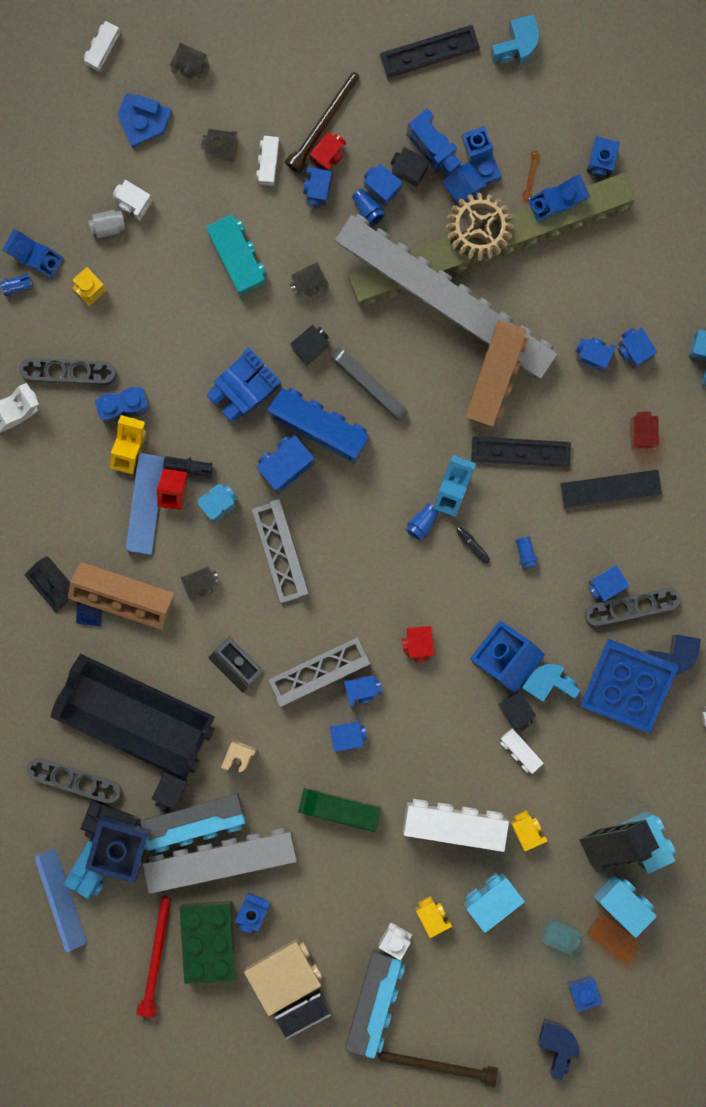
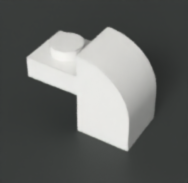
[0,383,39,433]

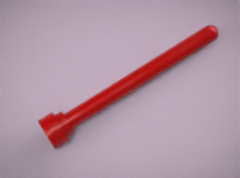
[136,896,171,1018]

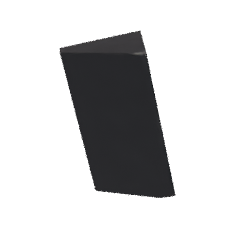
[24,556,71,612]
[209,637,264,692]

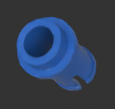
[0,273,33,297]
[515,536,539,569]

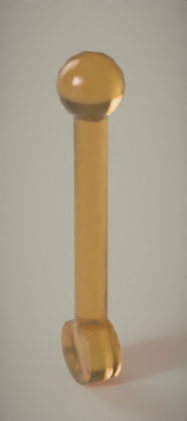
[522,151,540,201]

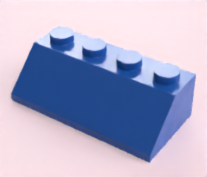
[267,388,370,464]

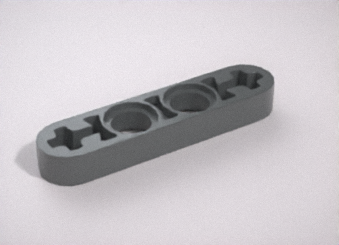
[330,347,408,421]
[19,358,117,385]
[584,588,680,626]
[27,758,122,803]

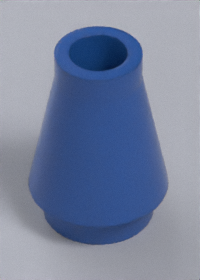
[352,189,385,226]
[405,503,439,541]

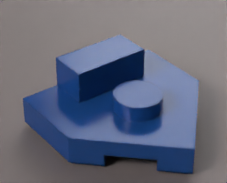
[118,93,172,148]

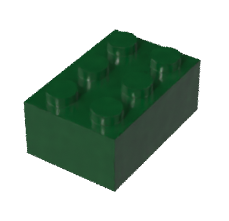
[179,900,236,984]

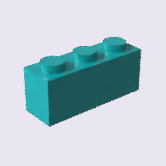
[206,214,267,297]

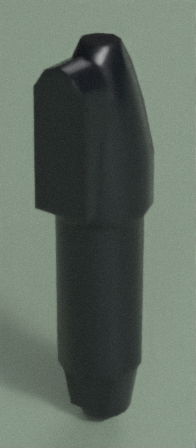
[456,527,490,564]

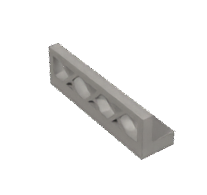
[252,499,309,603]
[268,637,370,707]

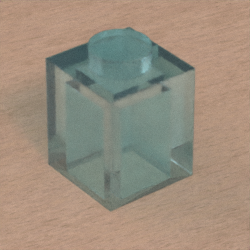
[540,917,582,955]

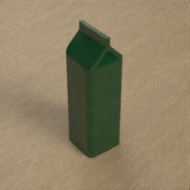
[298,788,381,832]

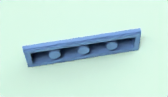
[126,453,165,555]
[34,849,87,952]

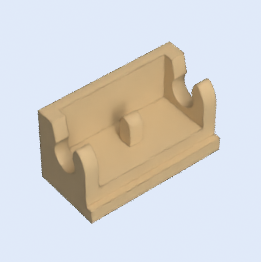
[221,740,257,772]

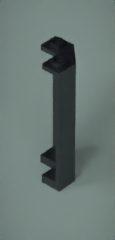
[50,653,215,780]

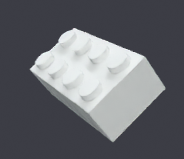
[402,799,509,852]

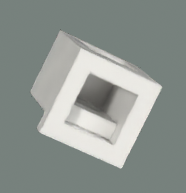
[112,180,153,221]
[378,922,412,960]

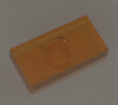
[586,913,642,965]

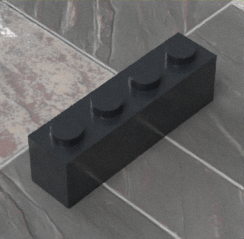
[579,820,660,868]

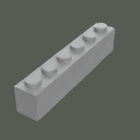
[143,827,297,894]

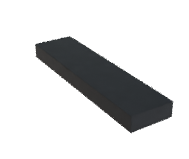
[380,25,480,78]
[471,436,571,467]
[560,470,662,508]

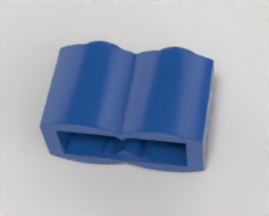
[95,387,150,422]

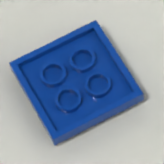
[580,639,678,733]

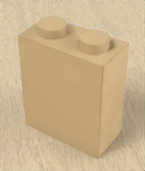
[244,939,323,1016]

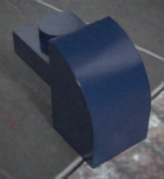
[645,635,701,674]
[537,1018,579,1080]

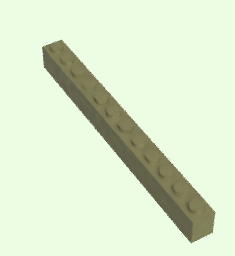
[348,172,635,307]

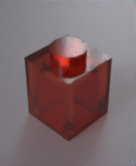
[630,412,659,448]

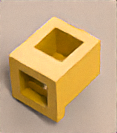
[72,267,107,306]
[510,810,547,851]
[415,896,452,938]

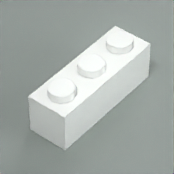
[84,21,121,72]
[256,136,280,186]
[500,728,544,774]

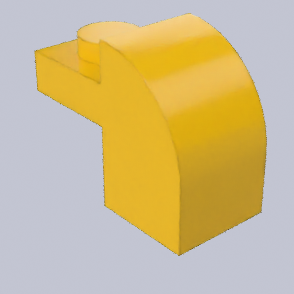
[109,415,146,475]

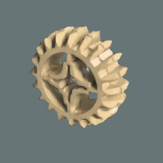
[446,193,513,261]

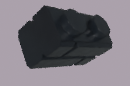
[80,800,140,839]
[275,989,331,1040]

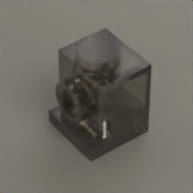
[170,43,210,79]
[201,129,238,162]
[289,262,329,297]
[181,567,221,602]

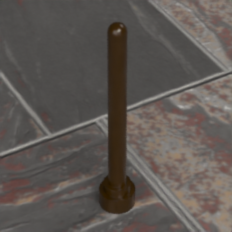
[284,72,359,174]
[378,1051,498,1088]

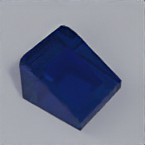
[76,602,103,627]

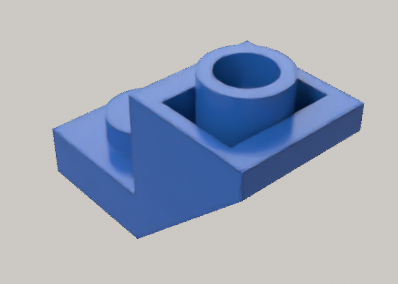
[461,126,502,185]
[528,175,590,222]
[2,229,64,279]

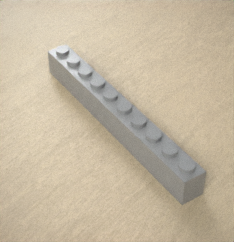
[334,214,557,379]

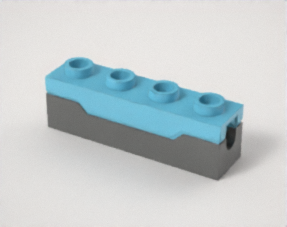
[140,793,246,853]
[345,949,405,1059]

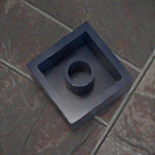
[85,816,151,883]

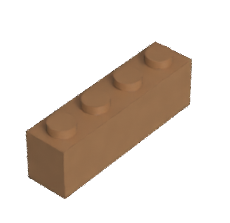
[465,320,529,426]
[68,562,174,630]

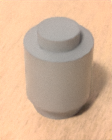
[88,210,126,239]

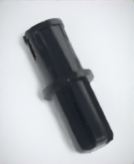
[163,456,213,478]

